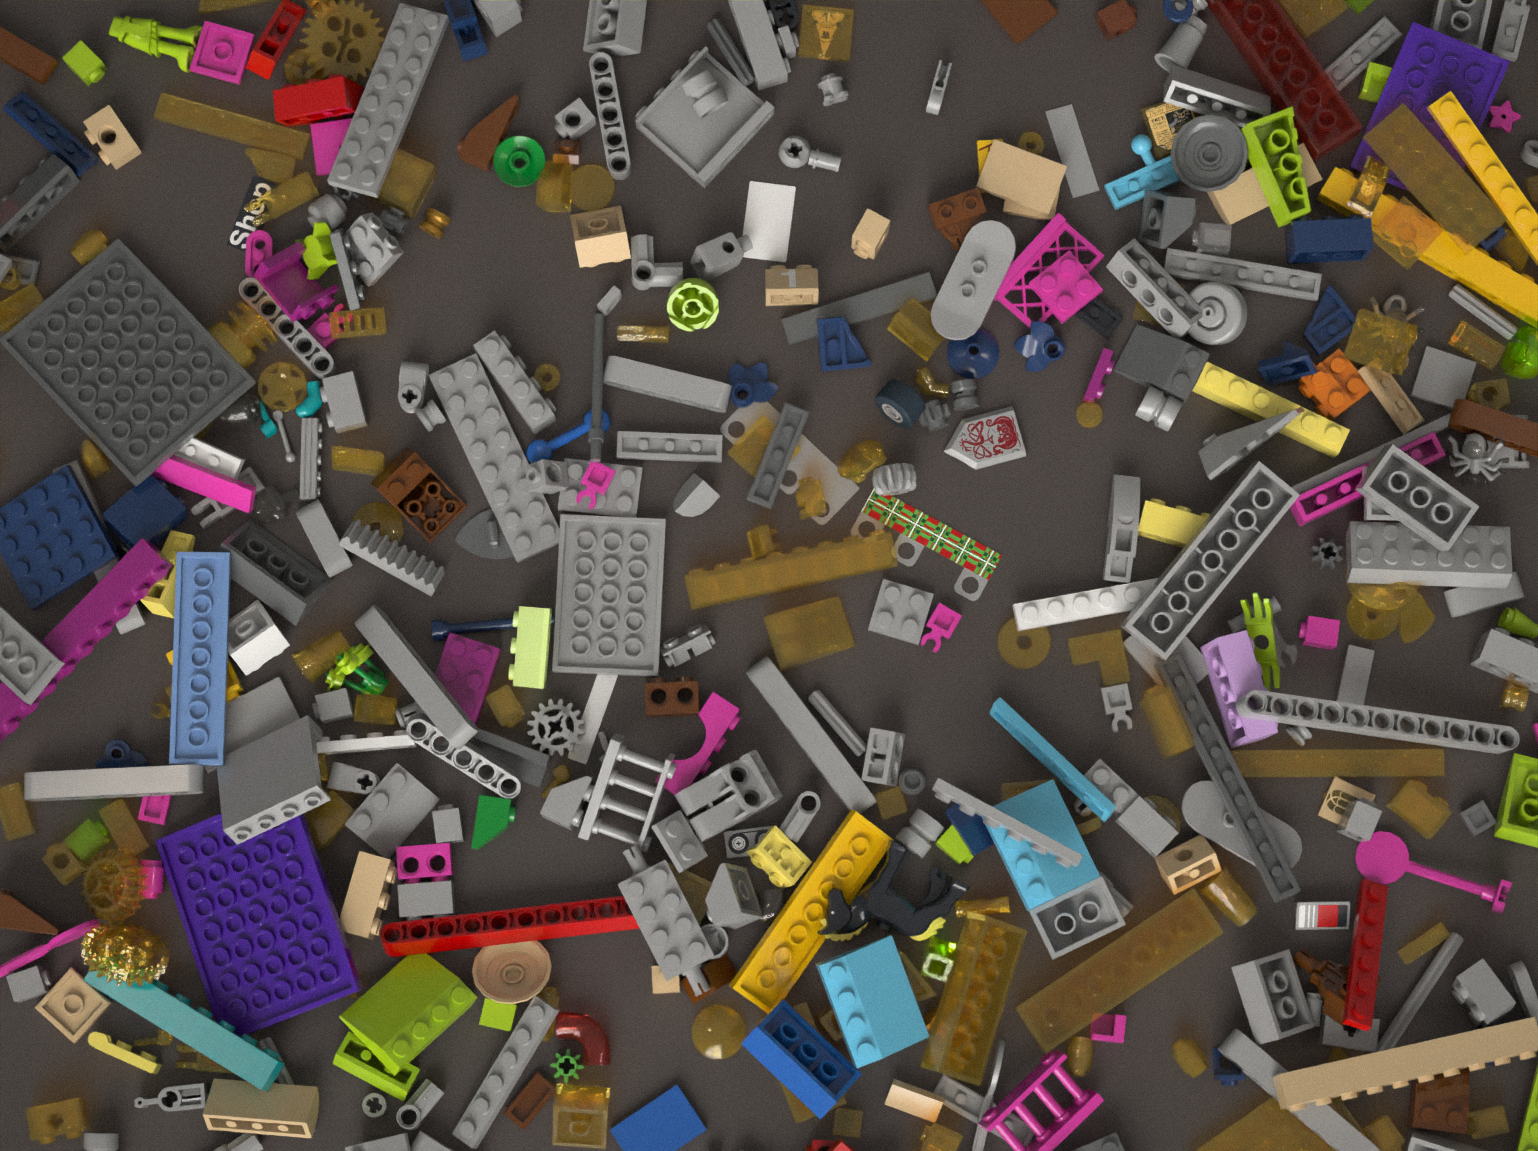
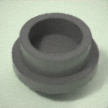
[899,769,925,795]

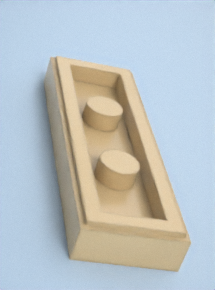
[1358,357,1425,435]

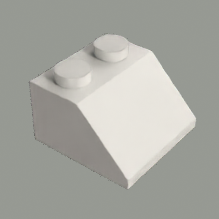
[228,599,290,676]

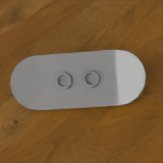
[931,220,1016,340]
[1182,781,1302,868]

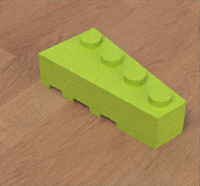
[1240,106,1311,228]

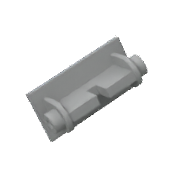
[660,624,716,667]

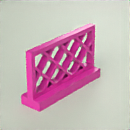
[994,213,1105,328]

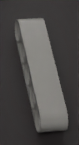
[589,52,631,180]
[239,277,336,379]
[603,356,732,413]
[406,713,521,798]

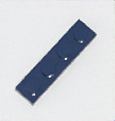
[3,91,99,177]

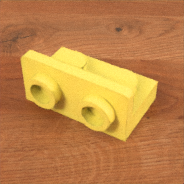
[746,825,812,888]

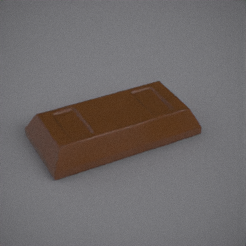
[503,1071,558,1130]

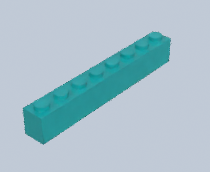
[83,952,285,1092]

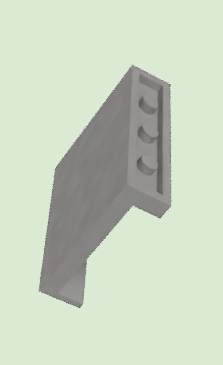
[635,46,774,188]
[217,715,331,845]

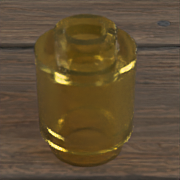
[69,229,109,266]
[1065,1037,1094,1077]
[1170,1037,1209,1079]

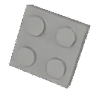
[868,579,934,645]

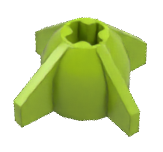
[295,221,337,280]

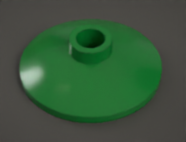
[493,136,545,187]

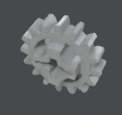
[527,699,585,757]

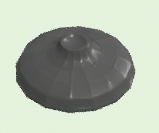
[1171,114,1248,192]

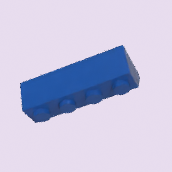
[741,1000,862,1119]

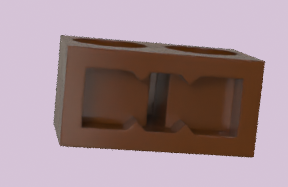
[645,677,699,718]

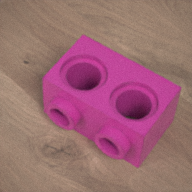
[396,843,454,884]

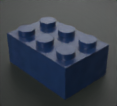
[1285,214,1373,264]

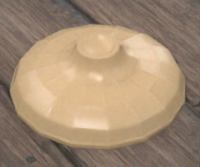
[472,941,552,1004]

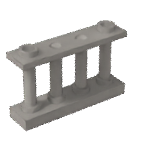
[578,733,677,858]

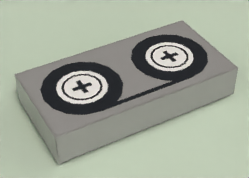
[724,825,777,859]

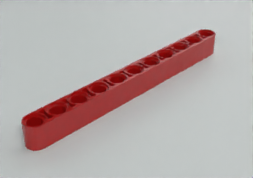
[380,896,640,957]

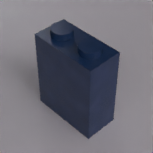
[103,475,187,549]

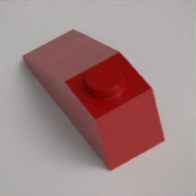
[246,0,307,80]

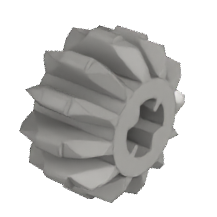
[872,463,917,496]

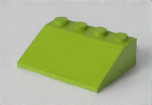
[1493,753,1538,848]
[339,953,477,1076]

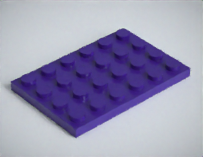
[1350,22,1510,205]

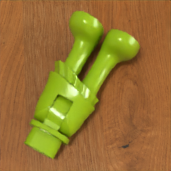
[109,16,203,73]

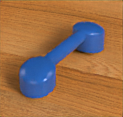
[526,409,611,464]

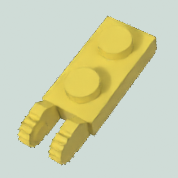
[88,1031,162,1074]

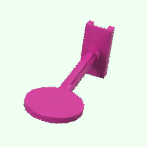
[1355,831,1512,914]
[0,919,100,978]

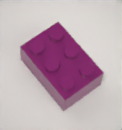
[435,632,502,727]

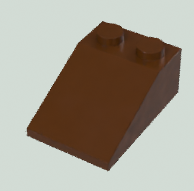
[0,889,66,936]
[1407,1067,1469,1134]

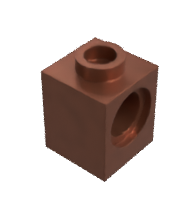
[1095,0,1138,42]

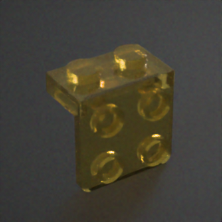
[1344,309,1418,375]

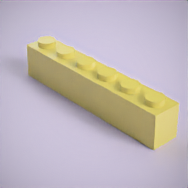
[1192,362,1350,459]

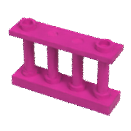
[978,1049,1104,1151]

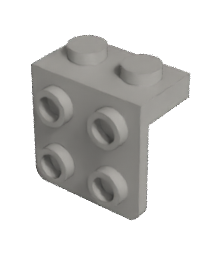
[652,810,708,873]

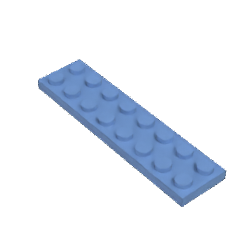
[169,552,231,766]

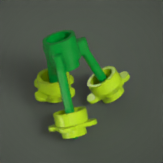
[325,643,389,697]

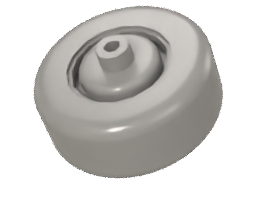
[1184,282,1248,345]

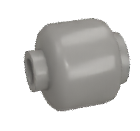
[308,194,347,231]

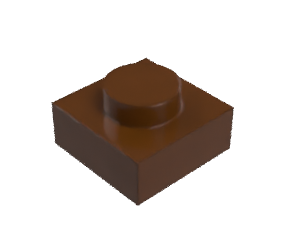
[553,139,581,164]

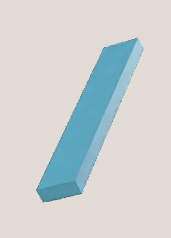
[989,697,1116,822]

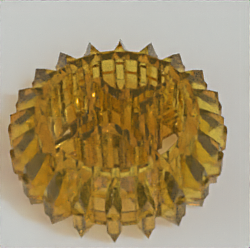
[80,849,148,922]

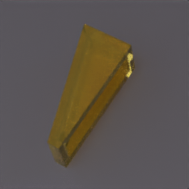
[1397,922,1451,965]

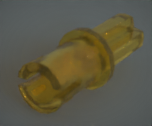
[617,323,669,344]

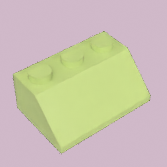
[509,606,552,689]

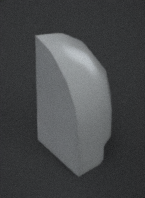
[673,473,720,517]

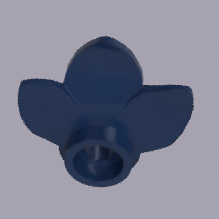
[1014,321,1065,372]
[728,362,778,408]
[95,739,149,769]

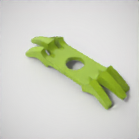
[1240,592,1280,692]

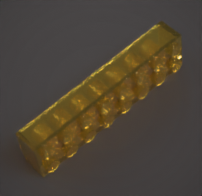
[1013,888,1224,1054]

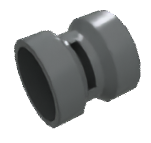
[950,379,980,411]

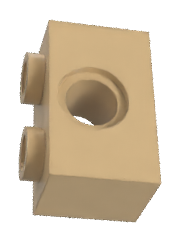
[83,105,142,170]
[851,208,891,260]
[1155,835,1222,895]

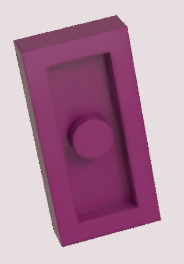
[1082,348,1115,404]

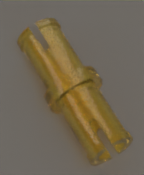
[955,896,1010,918]

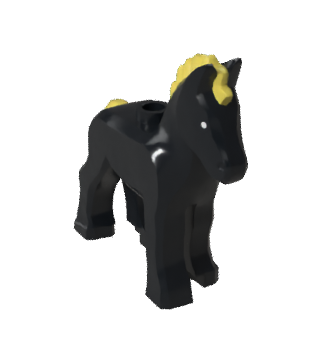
[818,840,970,942]

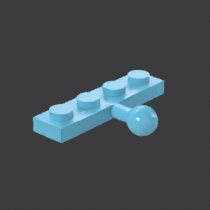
[1104,134,1181,210]

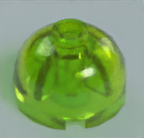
[1501,326,1538,380]

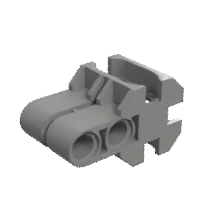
[674,750,782,842]

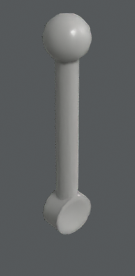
[273,410,296,462]

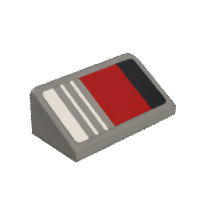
[1294,901,1350,930]

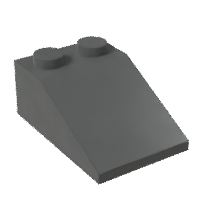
[1113,324,1210,406]

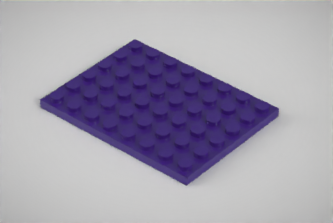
[155,814,363,1037]

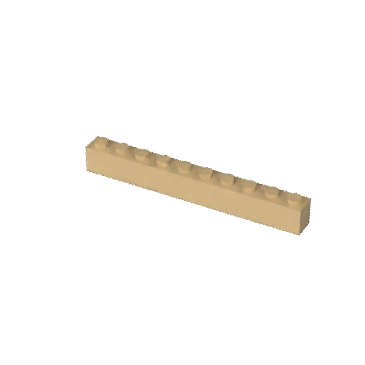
[1273,1017,1538,1112]

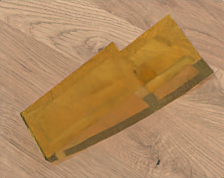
[1347,155,1391,217]

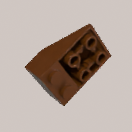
[370,447,467,543]

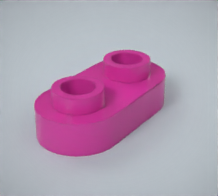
[245,230,274,278]

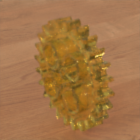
[300,0,385,81]
[80,920,170,987]

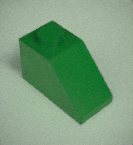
[471,795,517,850]

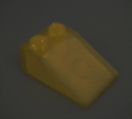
[763,596,855,671]

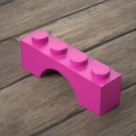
[655,692,741,795]

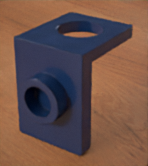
[1213,1048,1245,1086]

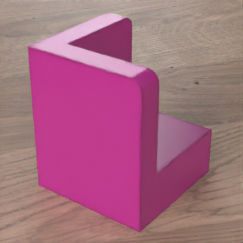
[1089,1013,1126,1044]

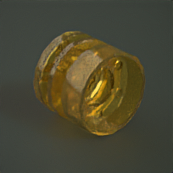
[207,300,278,370]

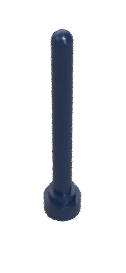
[431,614,555,641]

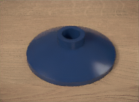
[947,328,999,379]

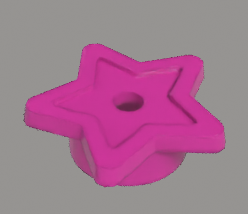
[1489,100,1521,133]

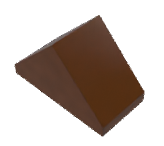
[680,954,737,1005]

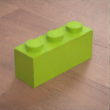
[333,1031,420,1102]

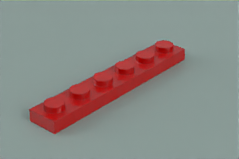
[1342,878,1388,1031]

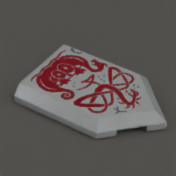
[944,406,1026,470]

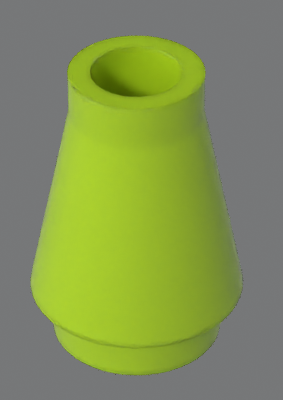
[1498,607,1538,639]

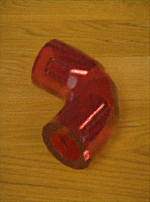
[556,1011,611,1065]

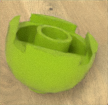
[667,278,719,331]

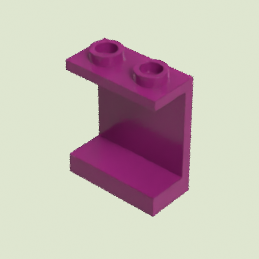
[254,241,339,322]

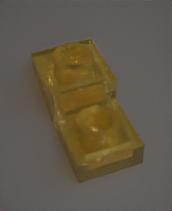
[98,798,149,860]

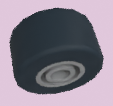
[875,379,926,429]

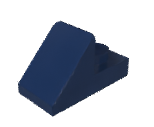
[1258,341,1317,386]

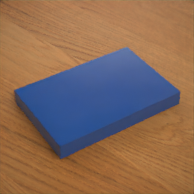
[610,1085,707,1151]

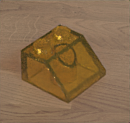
[552,1084,610,1149]

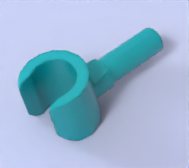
[257,401,278,438]

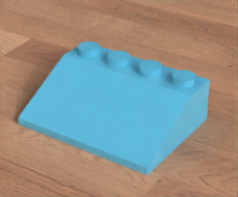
[982,779,1100,911]
[816,935,930,1068]

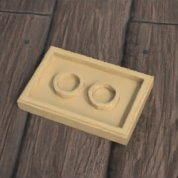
[976,139,1067,216]

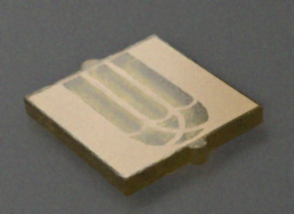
[1316,776,1377,826]

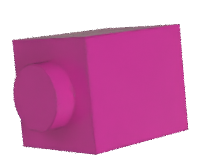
[1298,616,1340,650]

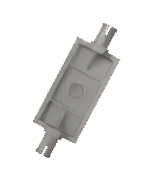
[618,845,715,997]

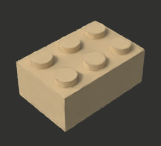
[340,851,398,940]

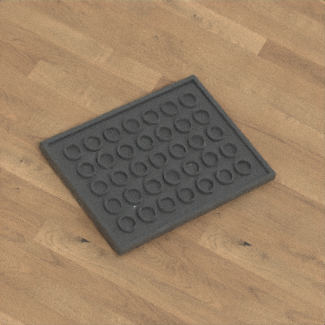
[0,238,256,487]

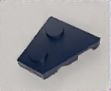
[1303,285,1361,356]
[816,316,872,371]

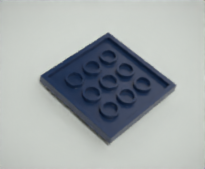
[0,465,119,610]

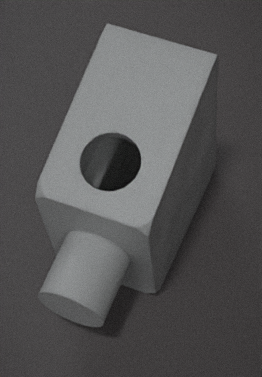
[690,232,753,282]

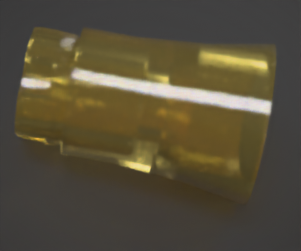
[290,629,351,685]
[1199,866,1258,927]

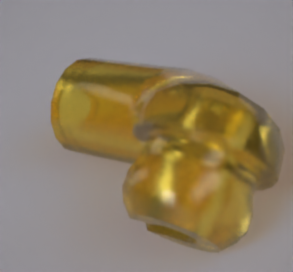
[915,367,949,397]

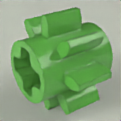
[550,1049,584,1083]

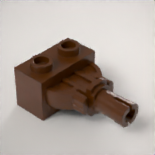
[926,188,987,251]
[1293,948,1381,1027]

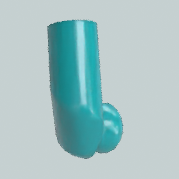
[296,381,322,418]

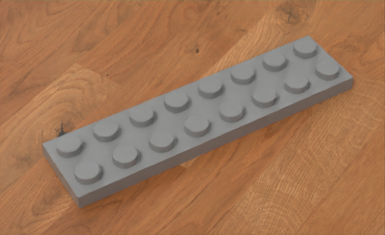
[327,3,450,198]
[429,353,560,563]

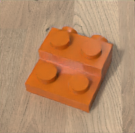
[1298,349,1371,421]

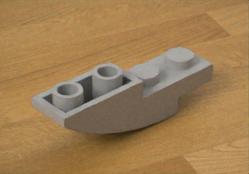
[1102,474,1140,583]

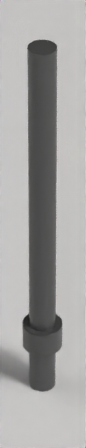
[588,314,605,463]

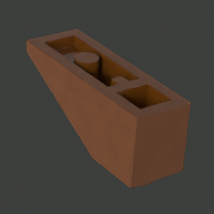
[457,95,520,173]

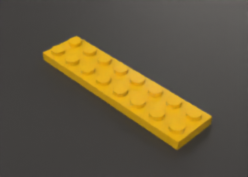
[729,809,894,1014]

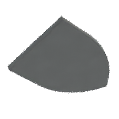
[455,509,514,559]

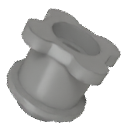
[818,73,849,106]

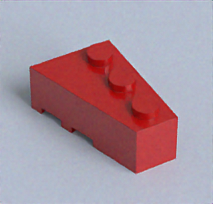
[273,74,365,126]

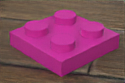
[190,21,256,85]
[1029,250,1103,324]

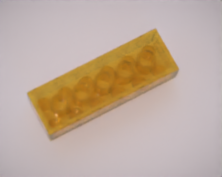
[920,912,1027,1086]

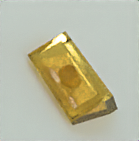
[331,445,387,476]

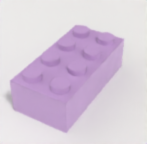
[1200,630,1278,749]

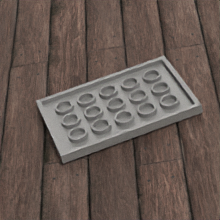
[552,514,666,677]

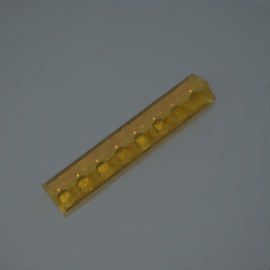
[684,530,898,610]

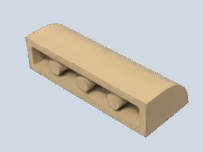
[1208,143,1323,225]
[203,1079,319,1138]

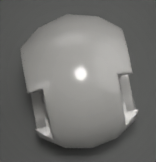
[778,136,811,168]

